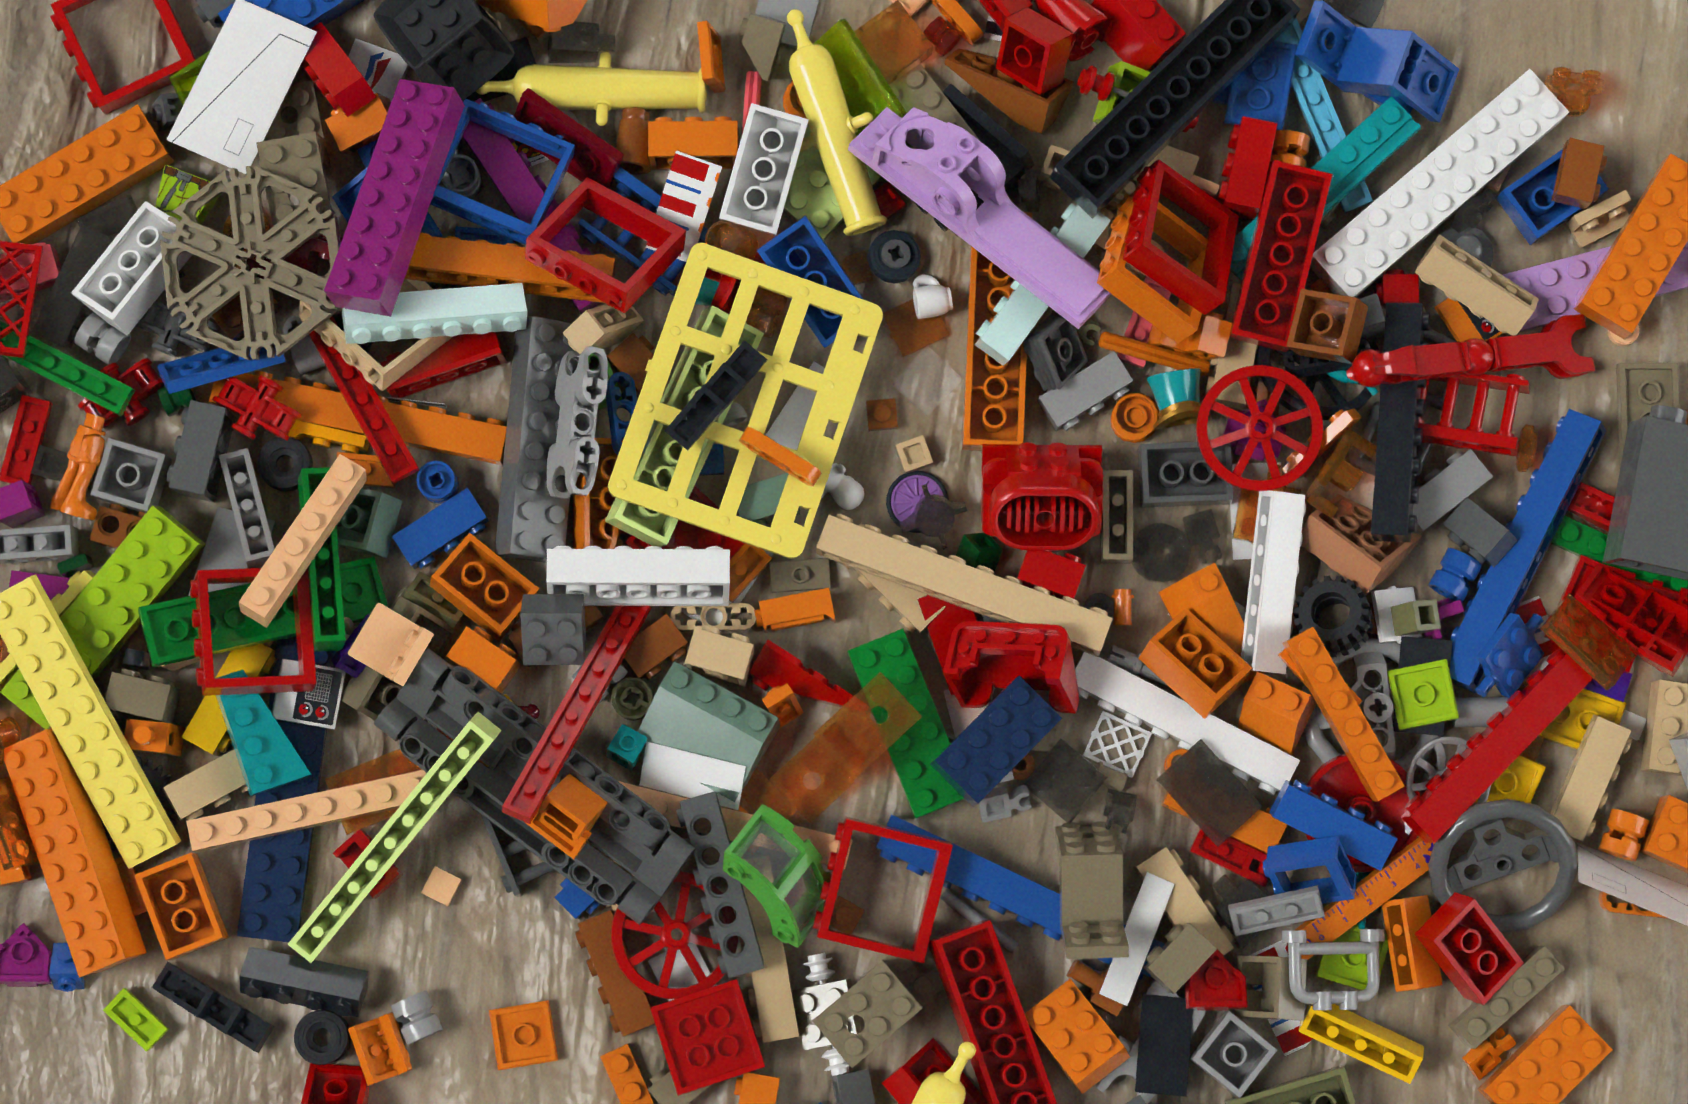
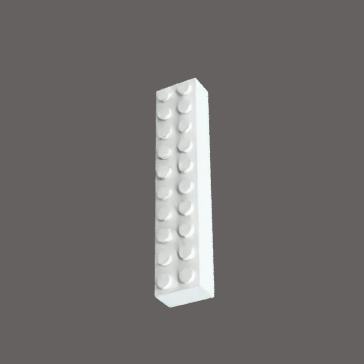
[1310,69,1569,297]

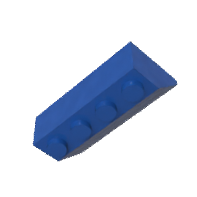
[757,215,864,348]

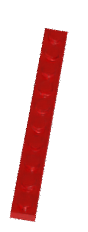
[502,606,653,824]

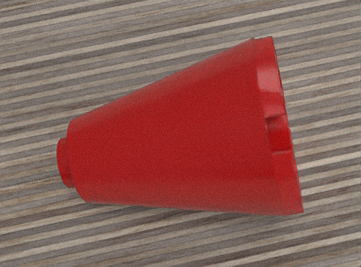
[1034,0,1112,62]

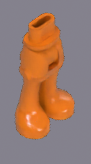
[49,413,106,520]

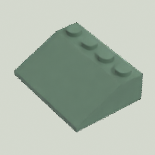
[638,661,780,802]

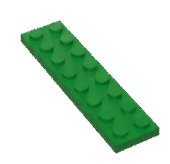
[138,557,388,667]

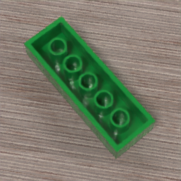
[847,628,965,820]

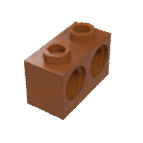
[89,503,146,549]

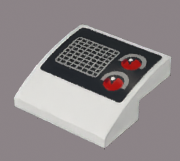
[272,659,346,729]

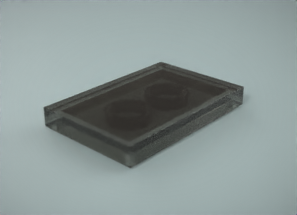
[1156,739,1262,847]

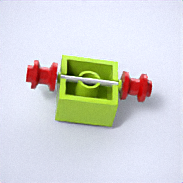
[1077,61,1199,133]

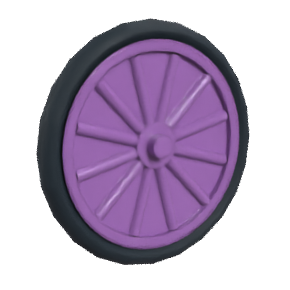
[886,471,949,533]

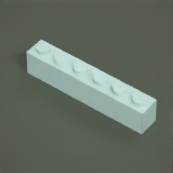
[974,203,1111,366]
[342,283,527,344]

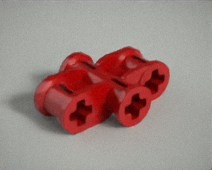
[78,358,165,429]
[212,375,302,441]

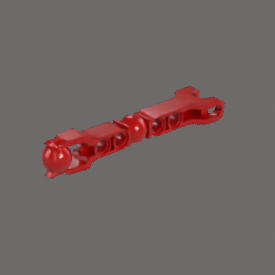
[1346,314,1595,387]

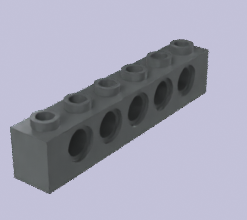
[676,791,766,978]

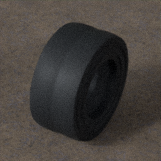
[257,437,313,492]
[294,1010,351,1065]

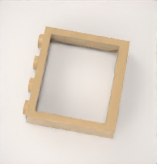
[299,279,452,391]

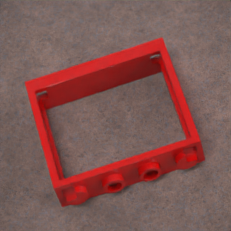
[50,0,201,115]
[1123,159,1239,315]
[525,177,686,313]
[190,568,317,696]
[812,816,953,963]

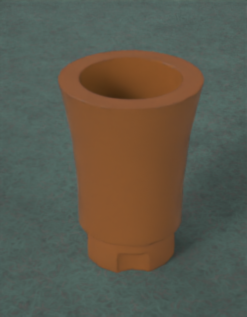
[615,107,651,175]

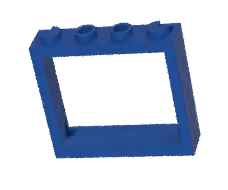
[430,99,575,245]

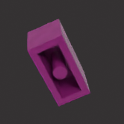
[0,480,46,528]

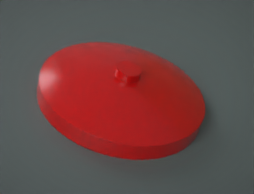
[1305,754,1420,872]

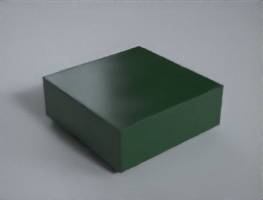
[57,553,95,578]

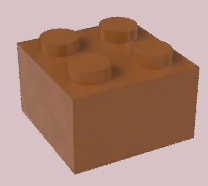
[1286,289,1369,364]

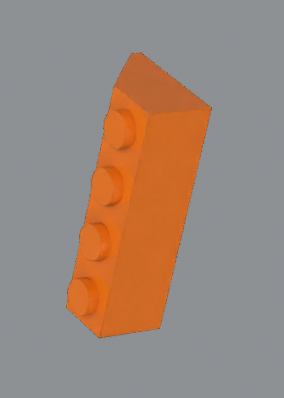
[478,0,588,32]

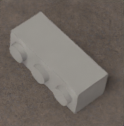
[1037,351,1133,431]
[1413,449,1493,534]

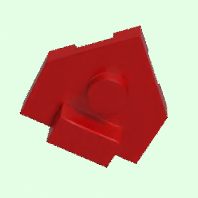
[1185,949,1248,1011]

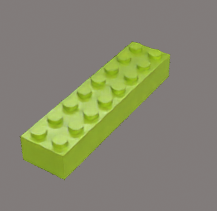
[0,505,206,729]

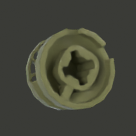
[611,677,654,721]

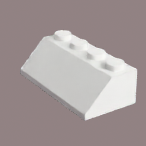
[719,103,809,236]
[71,201,193,336]

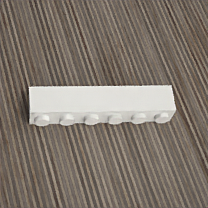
[1241,491,1306,674]

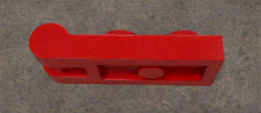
[1189,824,1269,888]

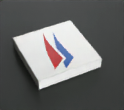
[348,38,409,101]

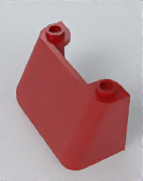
[943,621,1079,714]

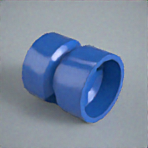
[416,461,459,504]
[1428,548,1482,603]

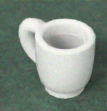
[913,274,953,319]

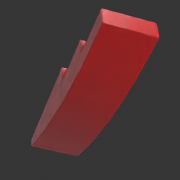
[1567,482,1615,532]

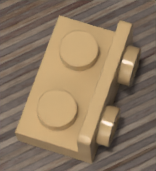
[1566,190,1631,248]

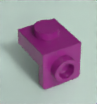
[1424,597,1464,639]

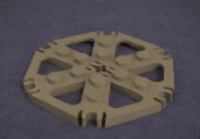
[160,166,341,360]

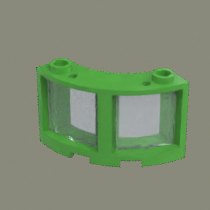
[723,804,831,948]

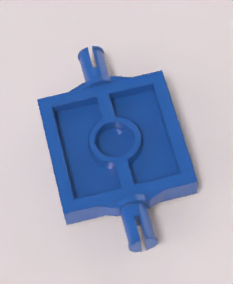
[1475,613,1544,698]

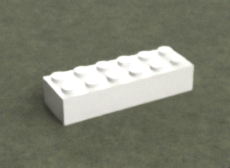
[546,546,730,606]

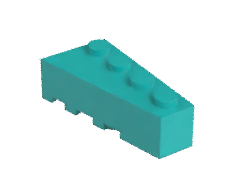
[215,670,311,797]

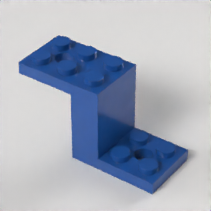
[1295,0,1459,123]

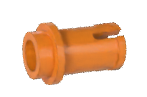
[1111,589,1134,625]

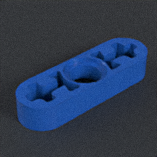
[606,372,637,455]

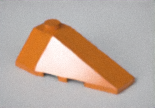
[1158,563,1265,683]

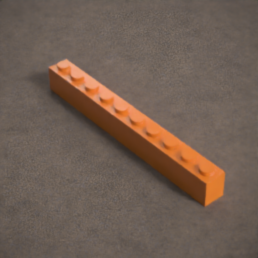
[209,371,507,466]

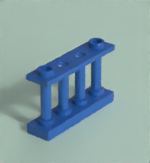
[578,167,717,296]

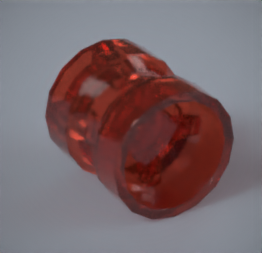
[921,16,962,57]

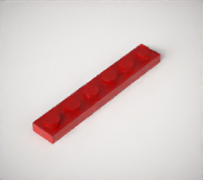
[308,316,419,484]

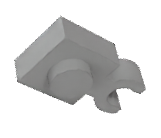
[978,785,1032,823]

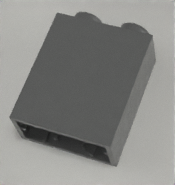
[1603,405,1688,581]

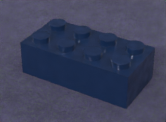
[930,676,1062,807]

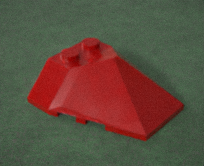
[1574,563,1688,677]

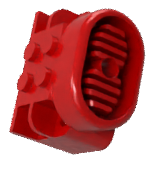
[980,442,1104,550]

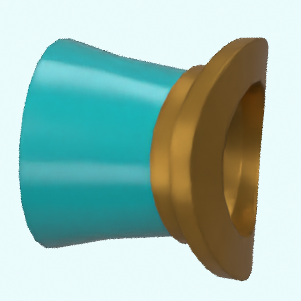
[1146,368,1212,430]

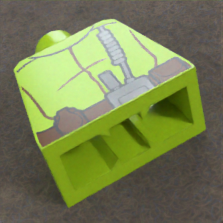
[155,164,221,225]

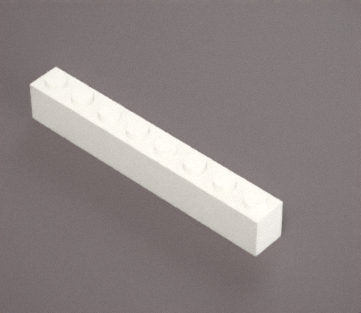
[1075,652,1300,796]

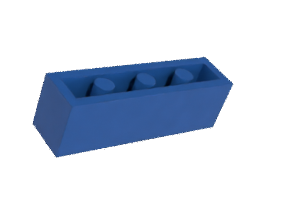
[1269,779,1397,871]

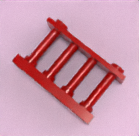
[1418,373,1530,457]

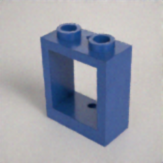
[1263,836,1357,904]

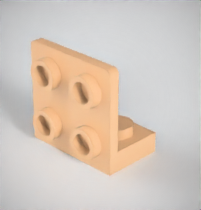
[348,603,434,686]

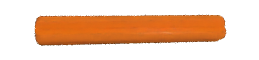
[1099,332,1210,376]

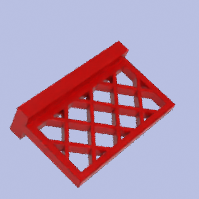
[0,241,43,358]

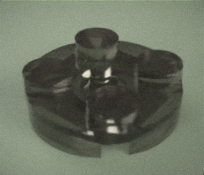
[1132,523,1191,583]

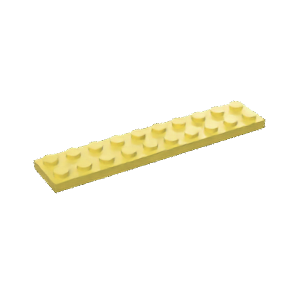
[0,574,181,869]

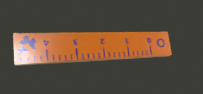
[1295,837,1434,960]

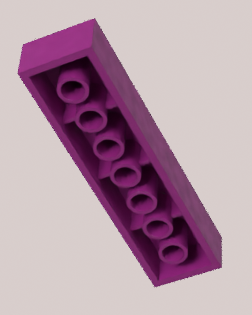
[324,79,465,317]

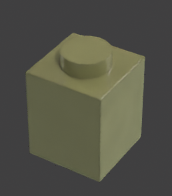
[1390,599,1441,636]

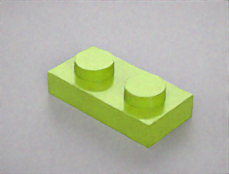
[103,988,169,1052]

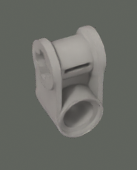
[283,316,325,375]

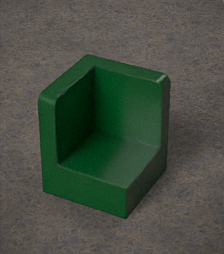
[956,533,1003,572]

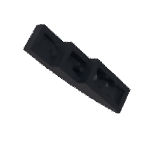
[665,340,768,451]
[151,961,275,1053]

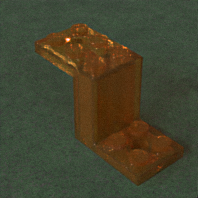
[769,672,922,824]

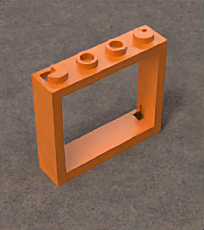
[1097,190,1208,344]

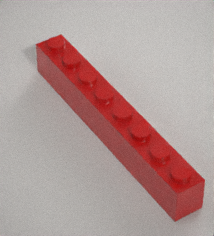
[1401,648,1597,843]

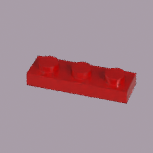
[0,395,53,485]

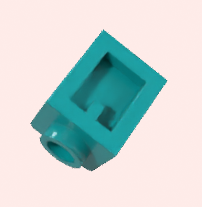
[606,724,647,771]

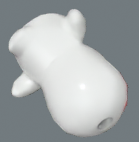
[821,463,865,510]

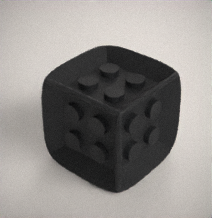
[373,0,515,101]

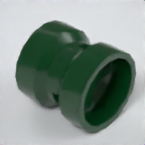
[157,387,196,417]

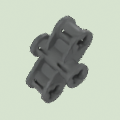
[136,300,220,357]

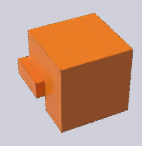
[525,773,608,860]

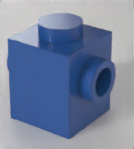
[554,878,601,919]

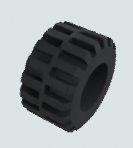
[1293,575,1374,657]

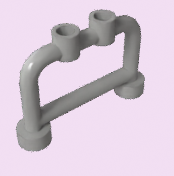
[1282,929,1385,1010]

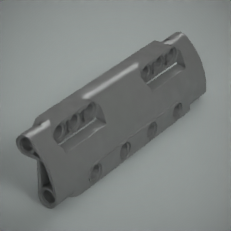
[374,649,696,925]

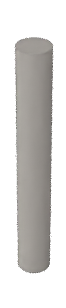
[940,889,1019,953]

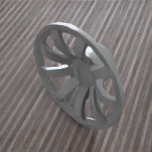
[1406,736,1491,809]

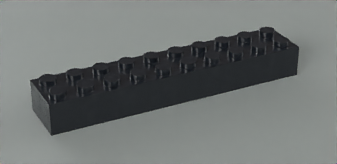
[1050,0,1300,219]

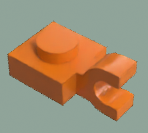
[1462,1026,1517,1081]

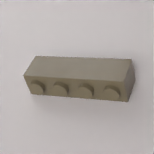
[1448,946,1565,1049]

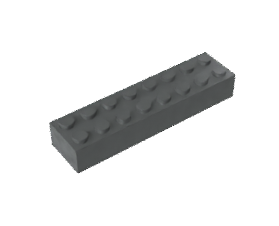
[495,316,578,563]

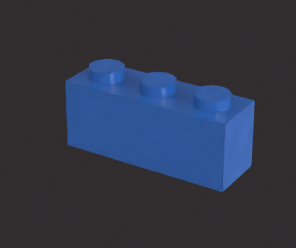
[392,488,489,570]

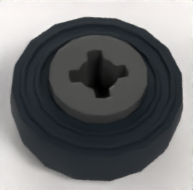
[867,230,921,284]

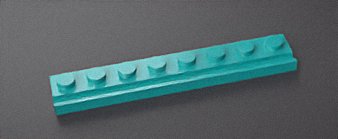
[1230,96,1421,281]

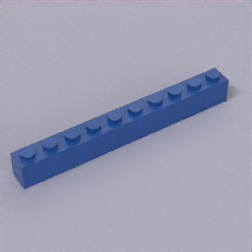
[1450,409,1606,693]
[876,814,1165,980]

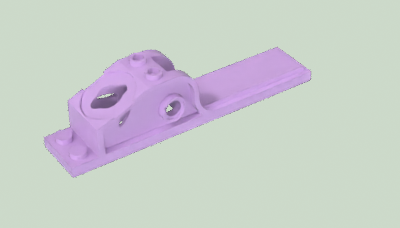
[848,107,1112,329]

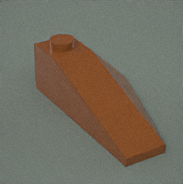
[944,48,1074,134]

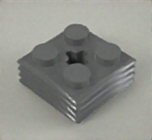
[1023,313,1088,391]

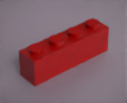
[301,22,376,117]

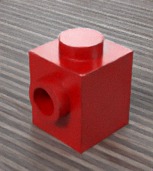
[1374,269,1419,309]

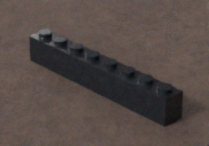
[1371,303,1430,542]

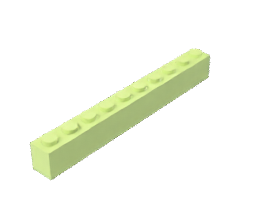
[288,712,502,963]

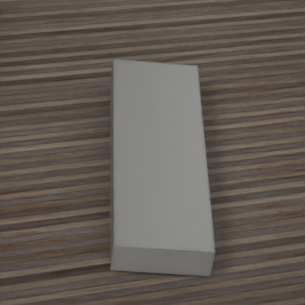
[1228,885,1325,936]

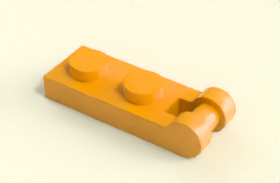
[288,420,369,454]

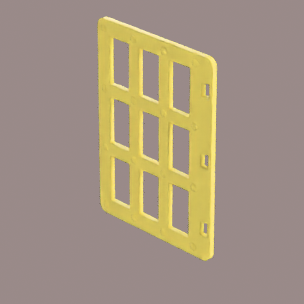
[608,243,883,559]

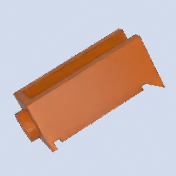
[754,588,836,633]

